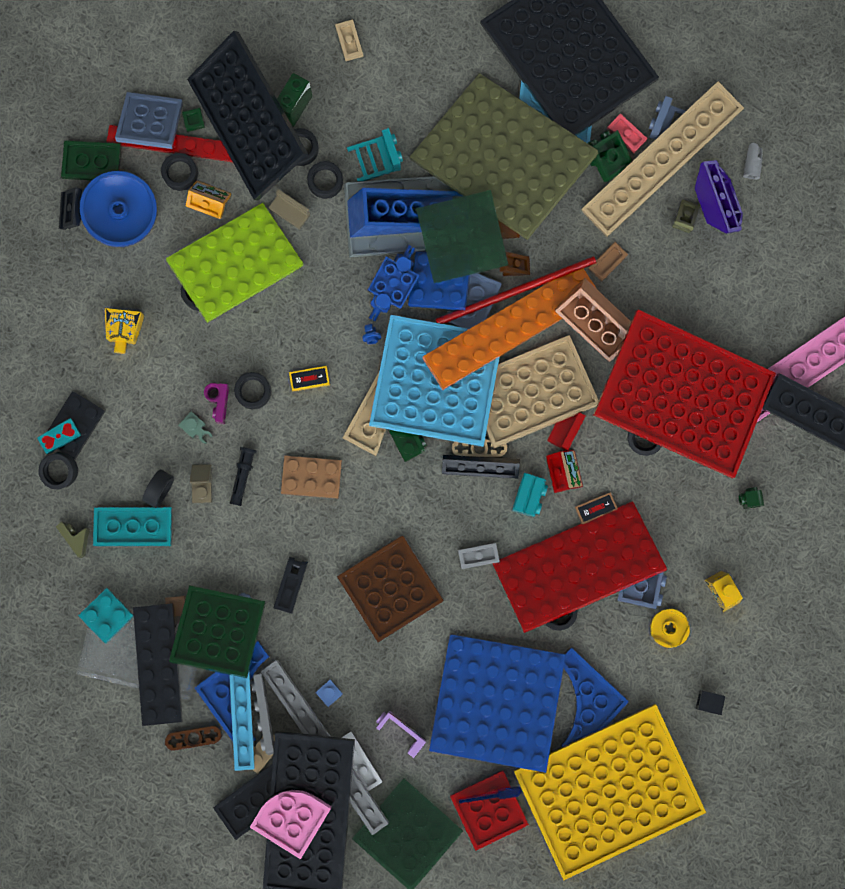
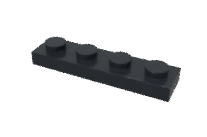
[442,455,520,479]

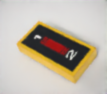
[289,366,330,392]

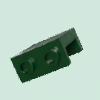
[277,73,312,127]

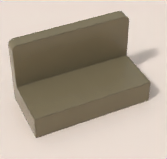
[269,189,310,230]

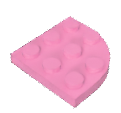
[250,790,332,859]

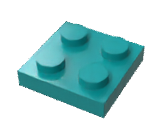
[78,588,134,644]

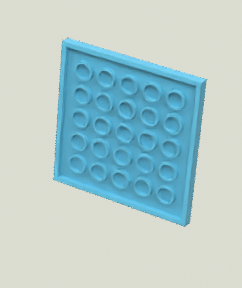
[369,315,499,447]

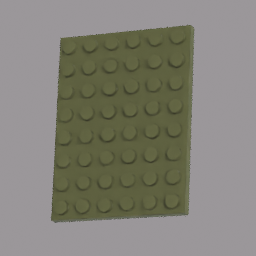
[410,73,598,240]

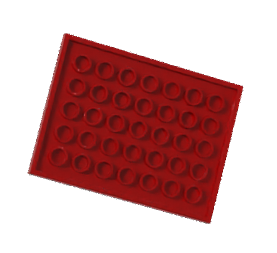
[593,310,776,479]

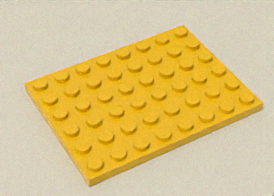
[513,704,706,880]

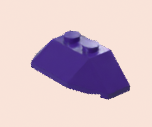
[694,160,743,234]

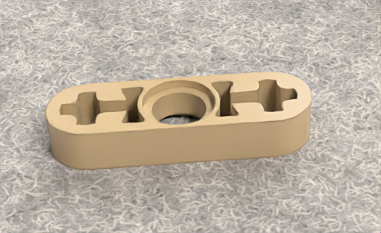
[452,440,507,458]

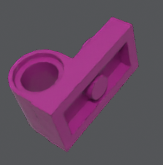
[204,383,229,424]

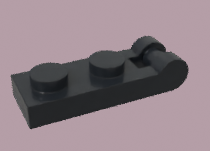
[273,557,308,614]

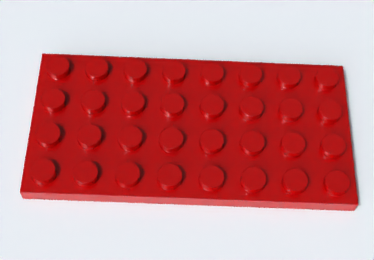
[492,501,667,633]

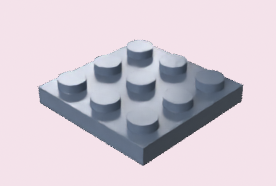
[115,92,183,149]

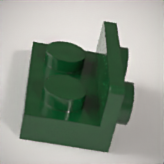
[388,429,427,462]

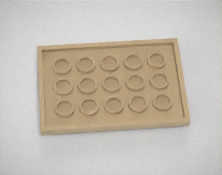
[486,335,599,448]

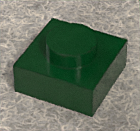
[182,108,205,132]

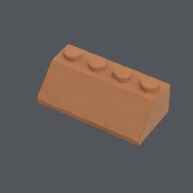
[555,278,631,362]

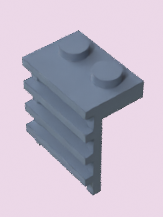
[649,96,686,139]

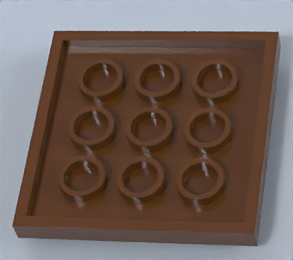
[337,535,444,643]

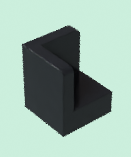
[696,690,725,715]

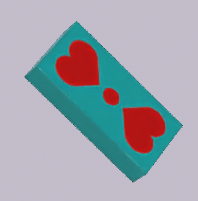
[37,418,81,455]

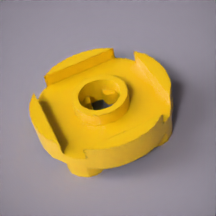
[650,609,690,648]

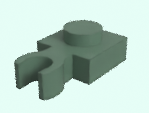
[178,412,213,444]

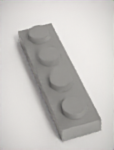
[251,674,274,755]

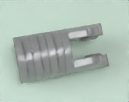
[743,142,763,180]

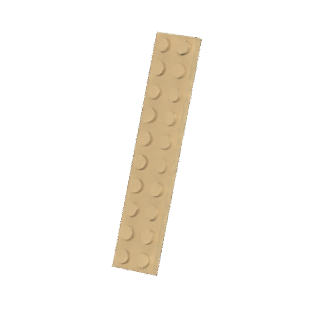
[581,81,744,237]

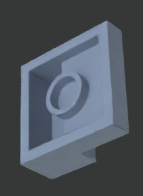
[617,572,667,609]

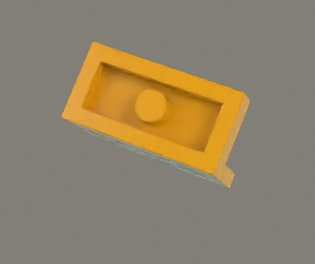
[186,181,231,219]

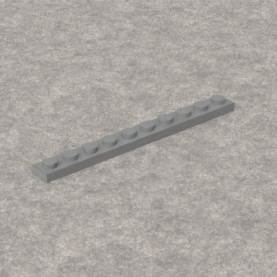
[261,660,390,835]

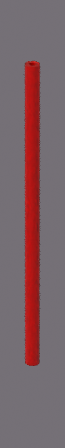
[435,256,597,324]

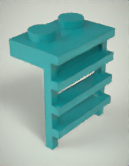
[347,128,403,182]

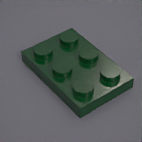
[61,141,122,181]

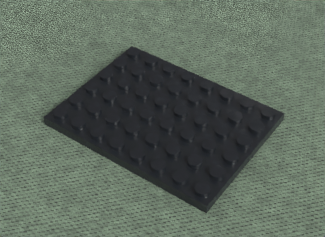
[480,0,659,136]

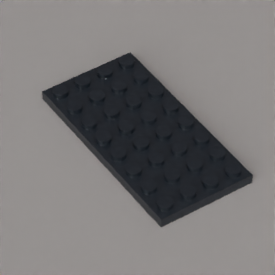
[187,31,308,201]
[263,731,355,889]

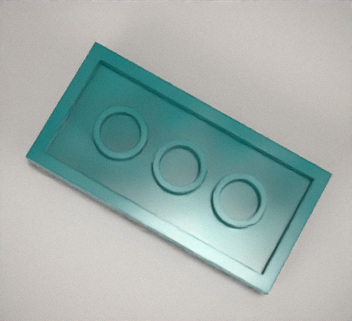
[93,507,172,546]

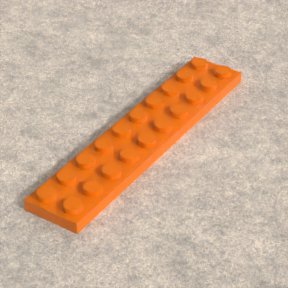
[422,268,597,390]

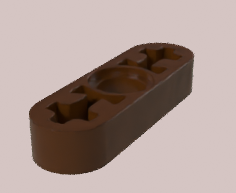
[165,726,222,751]

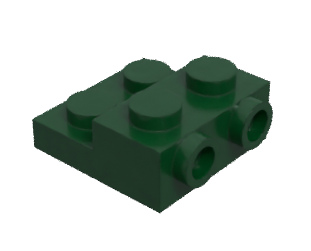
[587,130,633,182]

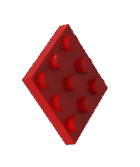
[450,770,529,851]

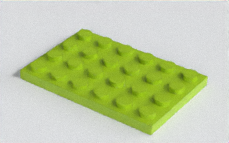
[166,203,304,323]

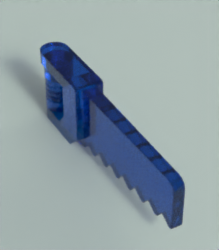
[459,786,522,803]

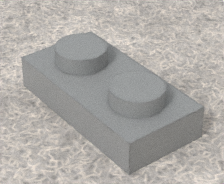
[458,543,500,569]

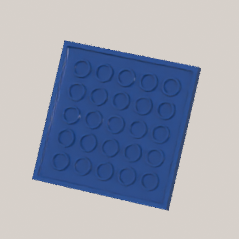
[429,634,565,773]

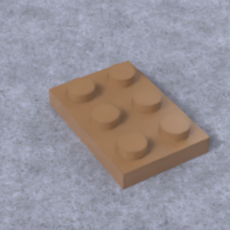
[281,456,342,499]

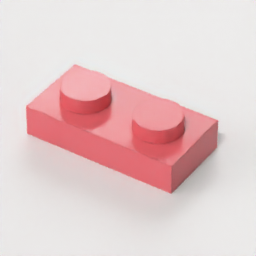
[607,113,648,154]

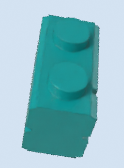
[512,473,548,518]

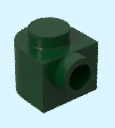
[738,487,765,509]

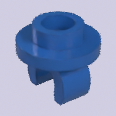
[362,324,381,344]

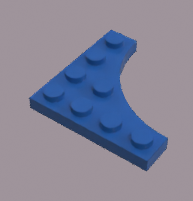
[195,641,270,742]
[561,648,629,747]

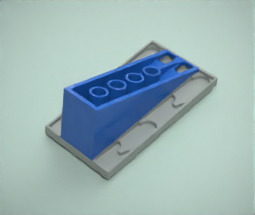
[344,176,473,257]

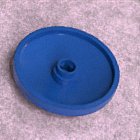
[80,171,157,247]

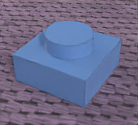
[315,679,343,707]

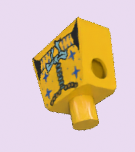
[105,308,144,354]
[705,571,743,612]

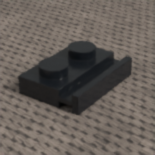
[58,187,82,230]

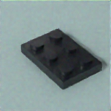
[48,391,105,460]

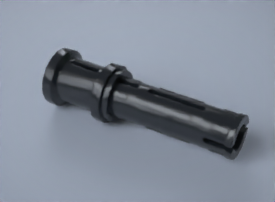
[229,447,257,506]

